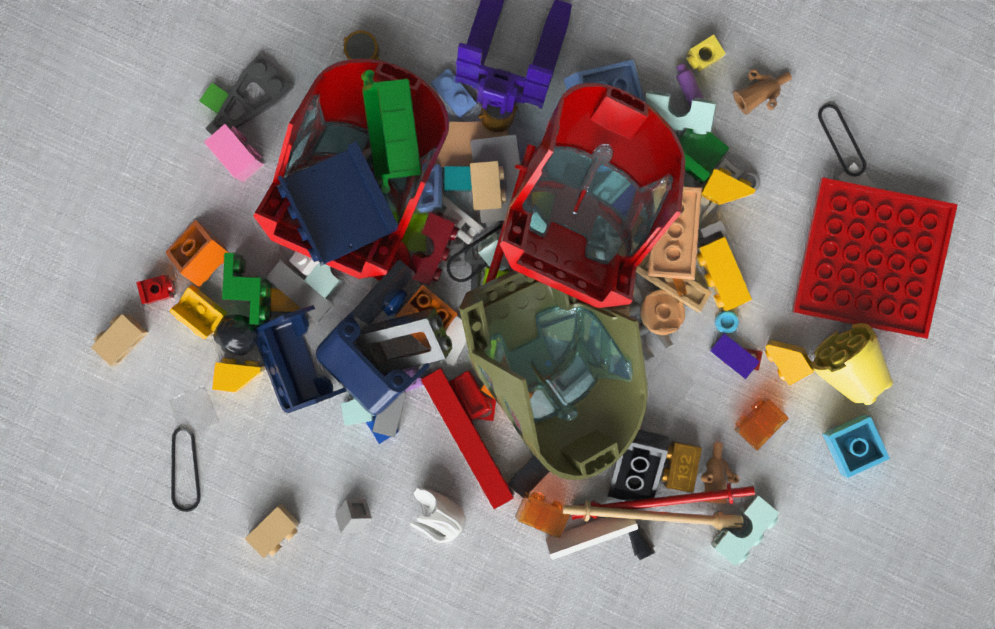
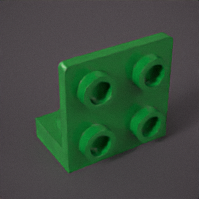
[679,128,729,184]

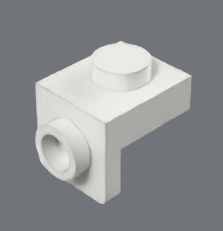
[289,252,319,276]

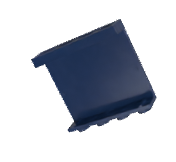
[276,141,398,267]

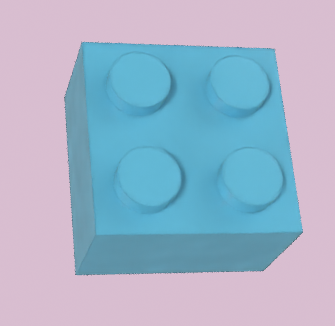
[822,415,890,478]

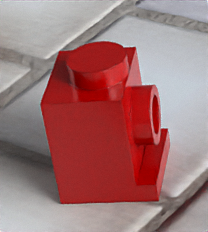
[136,275,175,304]

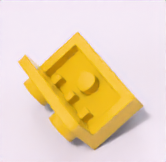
[170,284,228,339]

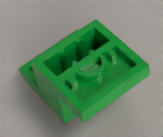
[222,253,272,325]

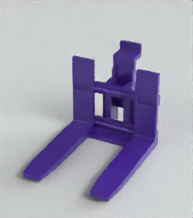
[455,0,572,115]

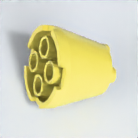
[810,323,893,405]

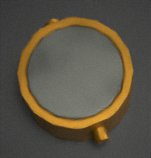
[343,30,380,60]
[478,104,518,132]

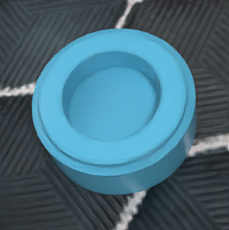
[715,311,739,333]

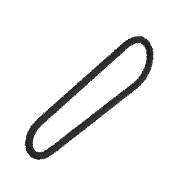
[447,223,503,282]
[171,427,201,512]

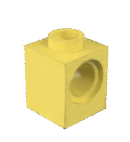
[687,34,726,73]

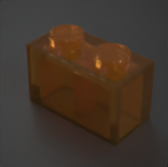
[734,398,789,451]
[515,491,570,539]

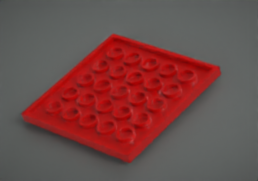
[792,177,958,339]

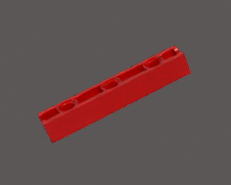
[421,367,514,509]

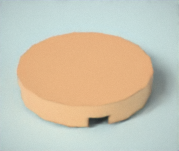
[640,289,685,335]

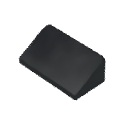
[507,455,550,498]

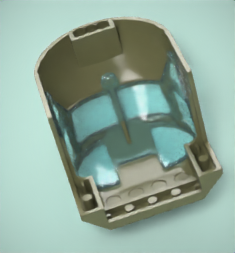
[459,270,648,480]

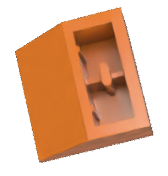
[395,285,458,349]

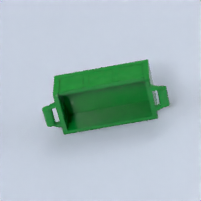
[361,70,422,194]

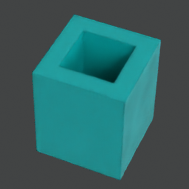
[444,166,472,192]

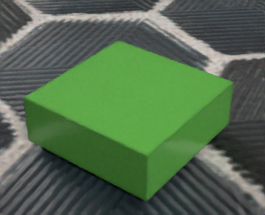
[199,83,229,113]

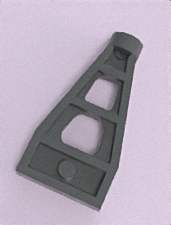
[205,54,293,135]

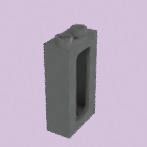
[356,308,453,374]

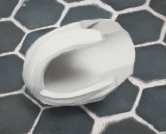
[410,487,466,543]

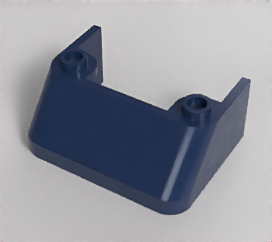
[256,305,347,413]
[316,312,430,415]

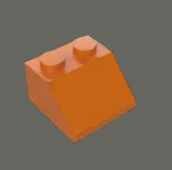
[165,220,229,287]

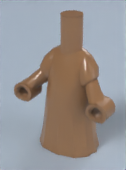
[733,69,792,115]
[701,442,740,504]

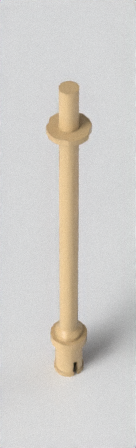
[562,500,743,530]

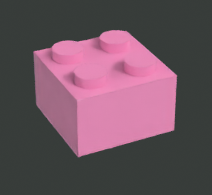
[204,124,264,182]

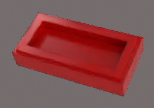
[450,370,492,421]

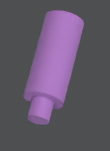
[676,63,704,109]

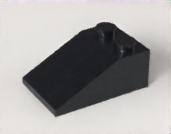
[607,430,669,501]

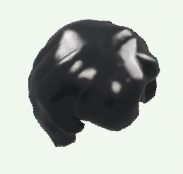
[213,314,258,356]

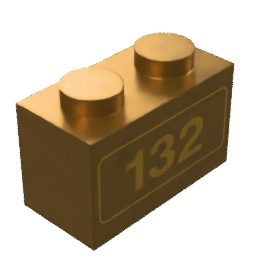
[661,441,702,493]

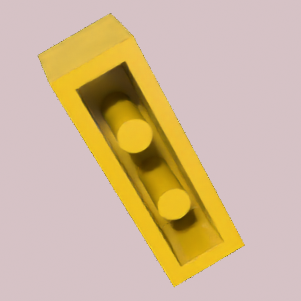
[696,237,752,311]

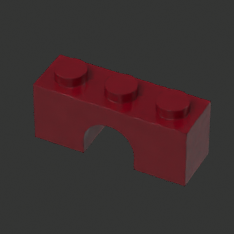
[408,210,460,286]

